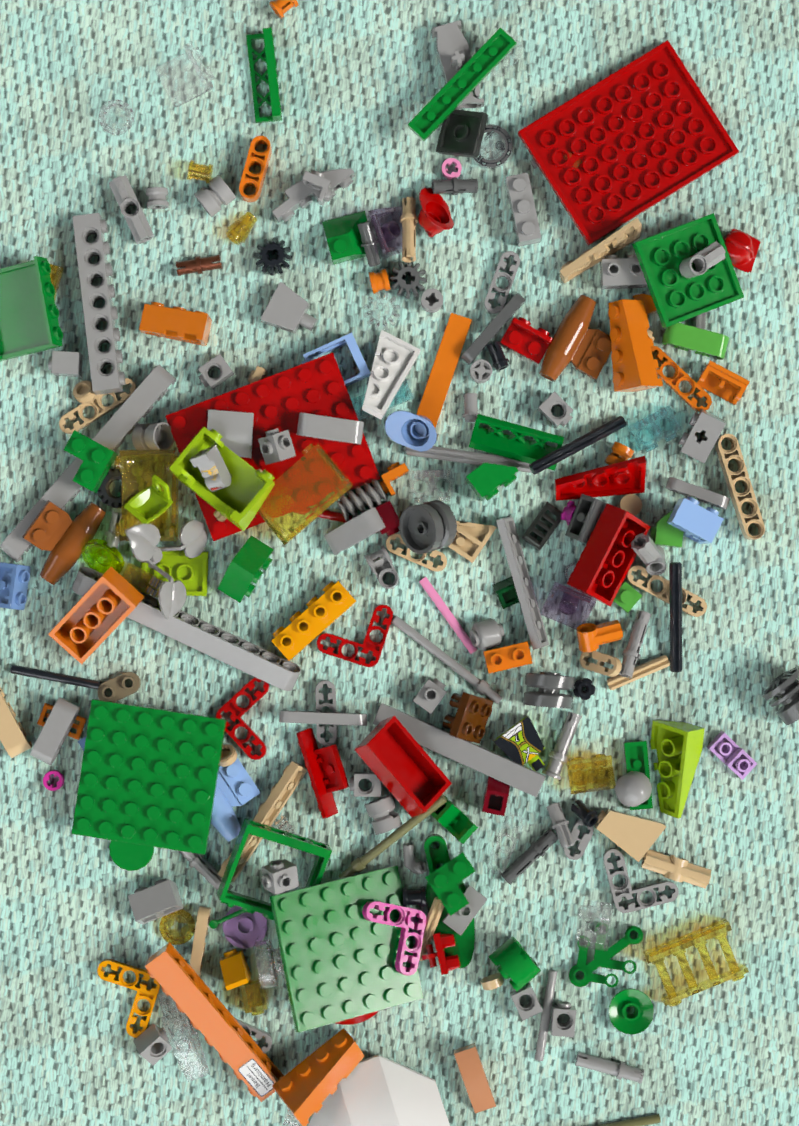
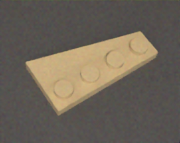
[560,218,642,284]

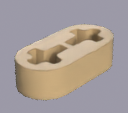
[580,651,622,677]

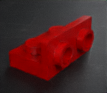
[500,317,553,365]

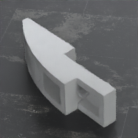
[272,169,355,222]

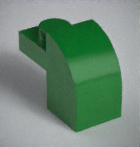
[431,796,478,844]

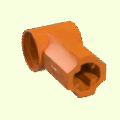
[577,620,623,652]

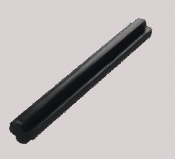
[529,416,626,474]
[669,562,682,672]

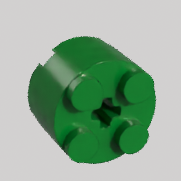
[488,936,541,992]

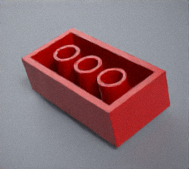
[567,503,650,607]

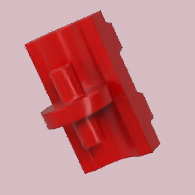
[421,932,460,975]

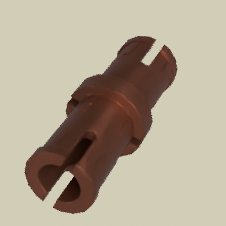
[176,254,222,276]

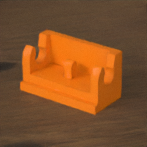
[697,360,750,405]

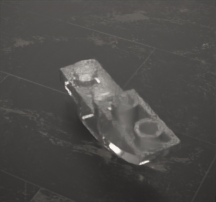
[157,993,210,1082]

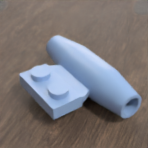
[211,758,261,842]

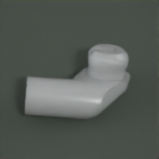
[403,844,427,875]

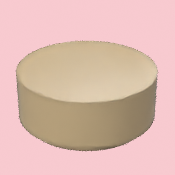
[73,380,96,403]
[619,494,642,516]
[220,744,237,767]
[480,973,504,990]

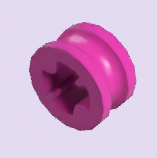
[43,770,64,791]

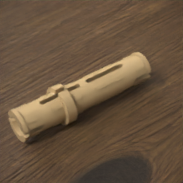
[400,197,418,263]

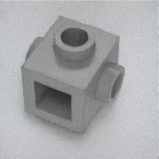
[258,428,296,465]
[261,859,299,895]

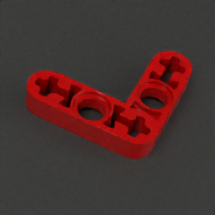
[317,605,393,667]
[216,677,270,760]

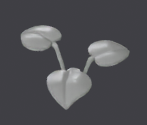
[125,520,207,620]

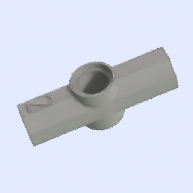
[109,175,155,245]

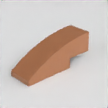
[454,1043,496,1113]

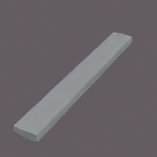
[373,703,546,797]

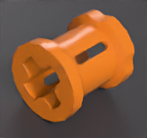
[269,0,298,19]

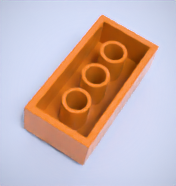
[48,567,145,664]

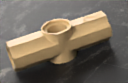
[641,849,712,889]

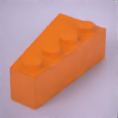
[608,299,663,392]
[272,1028,364,1126]

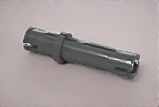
[501,828,559,885]

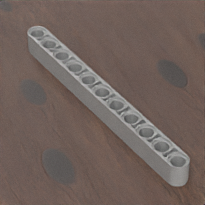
[0,365,176,562]
[72,567,301,691]

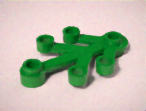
[569,923,644,988]

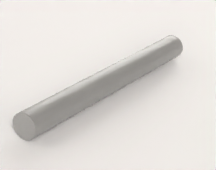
[535,970,558,1061]

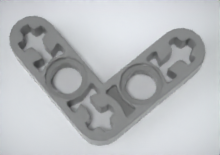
[603,848,679,913]

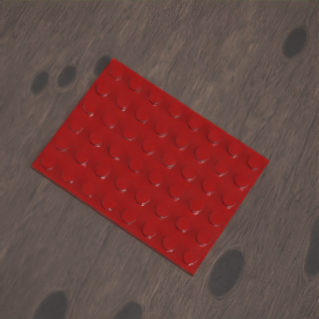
[518,40,739,246]
[165,353,380,541]

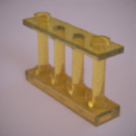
[642,919,749,1007]

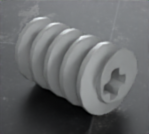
[337,479,387,522]

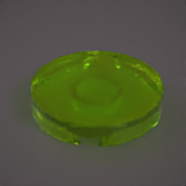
[82,539,125,574]

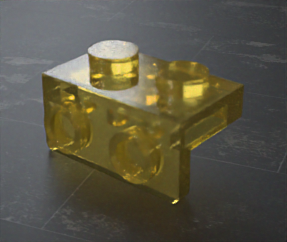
[567,754,616,794]

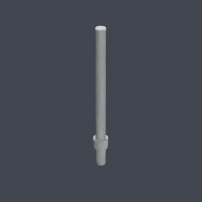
[391,616,503,705]

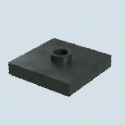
[436,109,488,158]

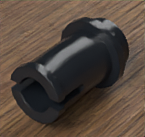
[486,341,509,371]
[571,800,598,827]

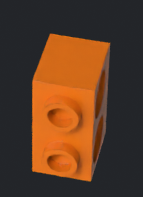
[483,641,533,674]

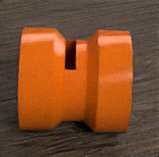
[604,442,634,465]

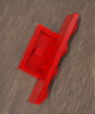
[296,728,349,819]

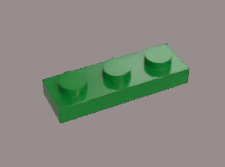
[623,740,653,810]

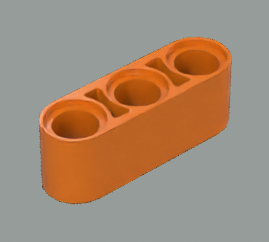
[239,136,272,203]

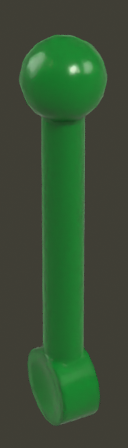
[209,909,248,929]

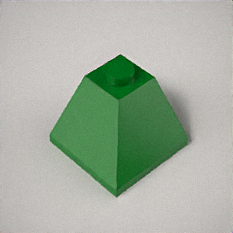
[322,211,367,265]

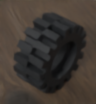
[97,467,139,508]

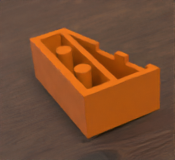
[139,302,212,347]

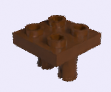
[443,692,493,744]

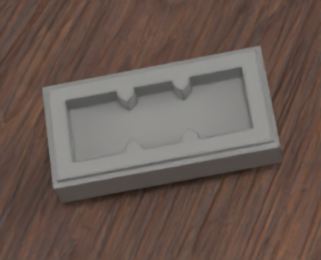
[442,885,487,935]

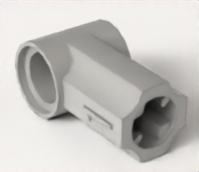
[680,241,726,278]
[631,533,666,575]

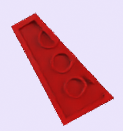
[555,456,646,501]

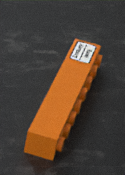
[145,942,284,1102]

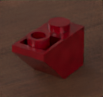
[481,776,510,816]

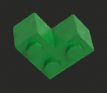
[64,430,118,493]
[217,535,274,603]
[425,852,475,916]

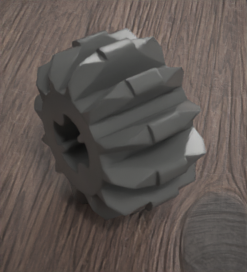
[389,262,427,299]

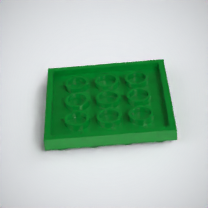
[632,213,744,329]

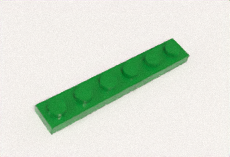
[408,27,517,141]

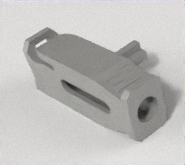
[431,21,484,110]

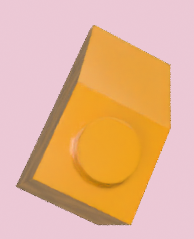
[220,948,252,991]

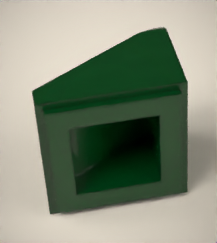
[492,576,519,609]

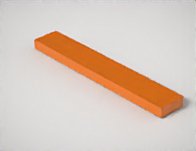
[416,313,472,428]

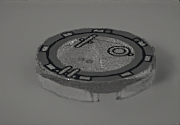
[472,124,513,169]

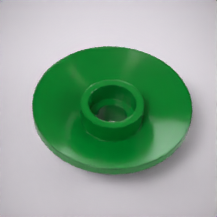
[609,989,654,1035]

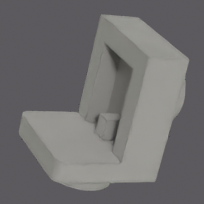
[302,170,334,206]

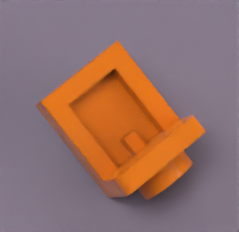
[379,462,409,496]

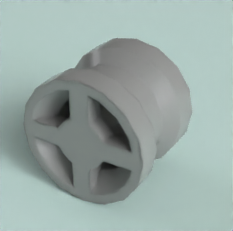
[146,187,169,209]
[421,288,443,313]
[470,359,492,383]

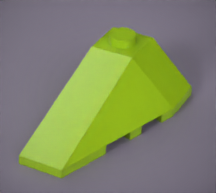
[650,720,705,818]

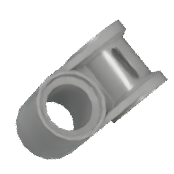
[364,545,399,590]

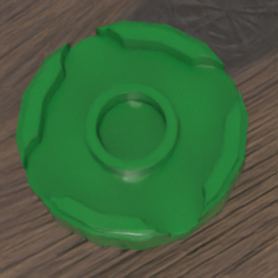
[109,840,155,871]

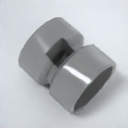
[194,175,236,217]
[132,422,174,453]
[365,795,403,835]

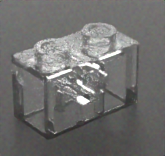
[576,900,613,951]

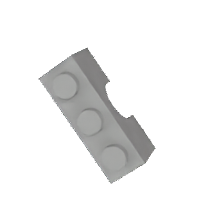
[505,172,541,247]

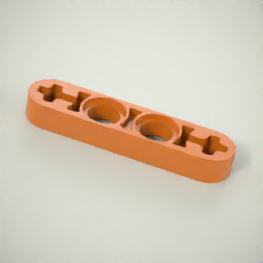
[651,346,712,412]

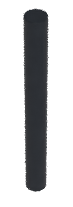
[11,665,100,690]

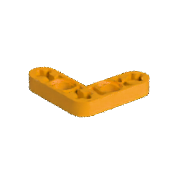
[97,959,161,1038]

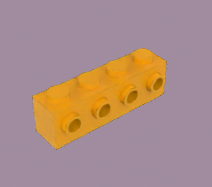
[271,581,357,661]

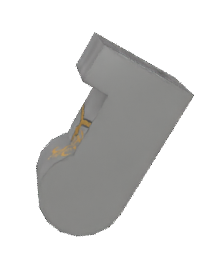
[190,445,231,492]

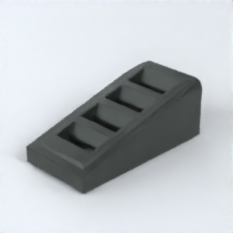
[522,502,562,551]

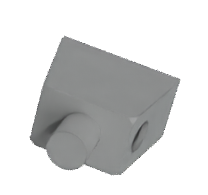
[260,282,317,334]

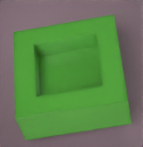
[614,581,642,613]

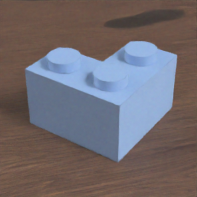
[667,496,724,544]

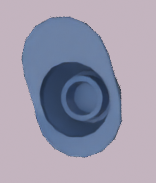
[385,410,437,452]

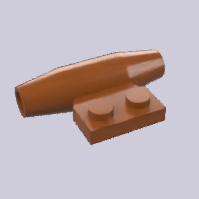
[539,295,612,382]
[23,500,106,585]

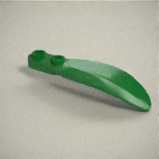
[424,834,475,968]

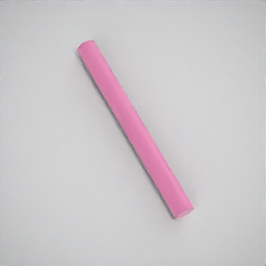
[419,577,478,654]

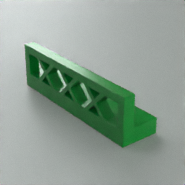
[246,28,282,123]
[469,414,564,471]

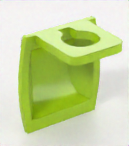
[124,474,173,524]

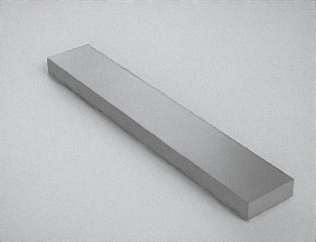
[496,517,549,650]

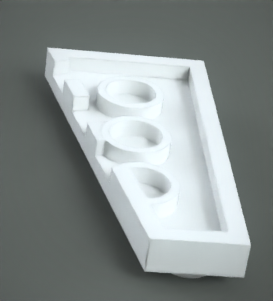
[361,330,421,420]

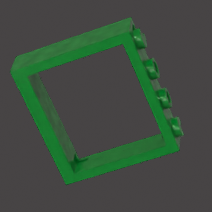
[216,818,332,920]

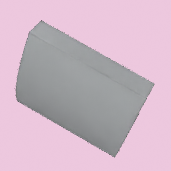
[207,409,254,458]

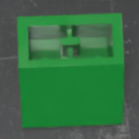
[465,463,519,501]

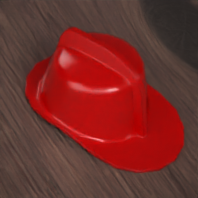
[418,187,454,237]
[723,229,761,272]

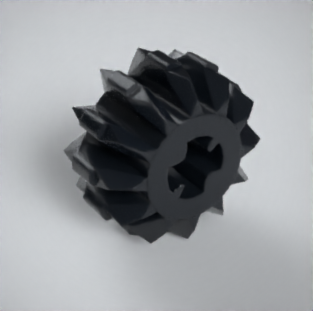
[254,237,293,276]

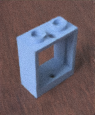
[301,332,370,387]

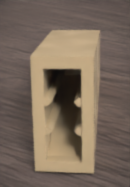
[594,809,666,862]

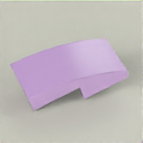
[707,731,757,780]

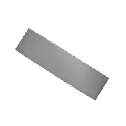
[563,819,594,860]

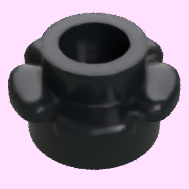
[573,678,595,700]

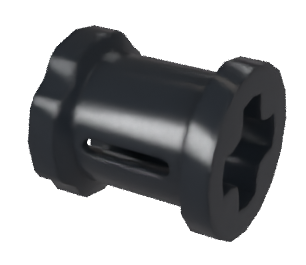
[403,886,426,907]

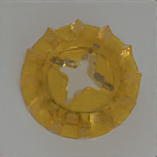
[159,909,195,945]

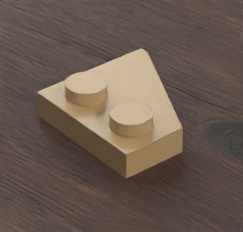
[448,521,497,563]

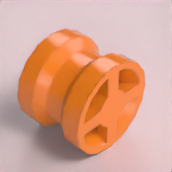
[368,268,391,294]

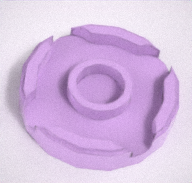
[223,906,267,949]

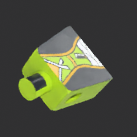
[493,716,545,771]

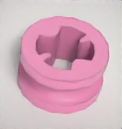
[442,158,462,179]

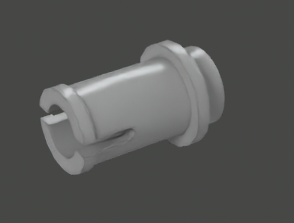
[462,393,480,422]

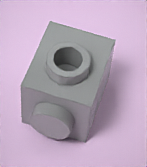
[413,678,447,714]

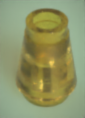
[226,212,257,245]

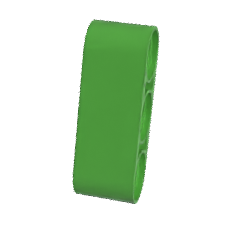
[661,323,729,360]

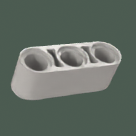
[296,412,364,444]
[324,507,386,555]
[30,697,80,765]

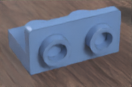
[0,562,30,610]

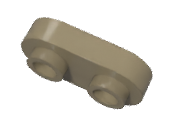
[98,672,141,702]

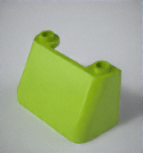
[169,427,275,531]

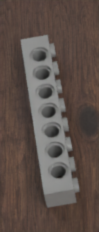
[72,213,126,395]

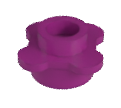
[561,500,577,526]

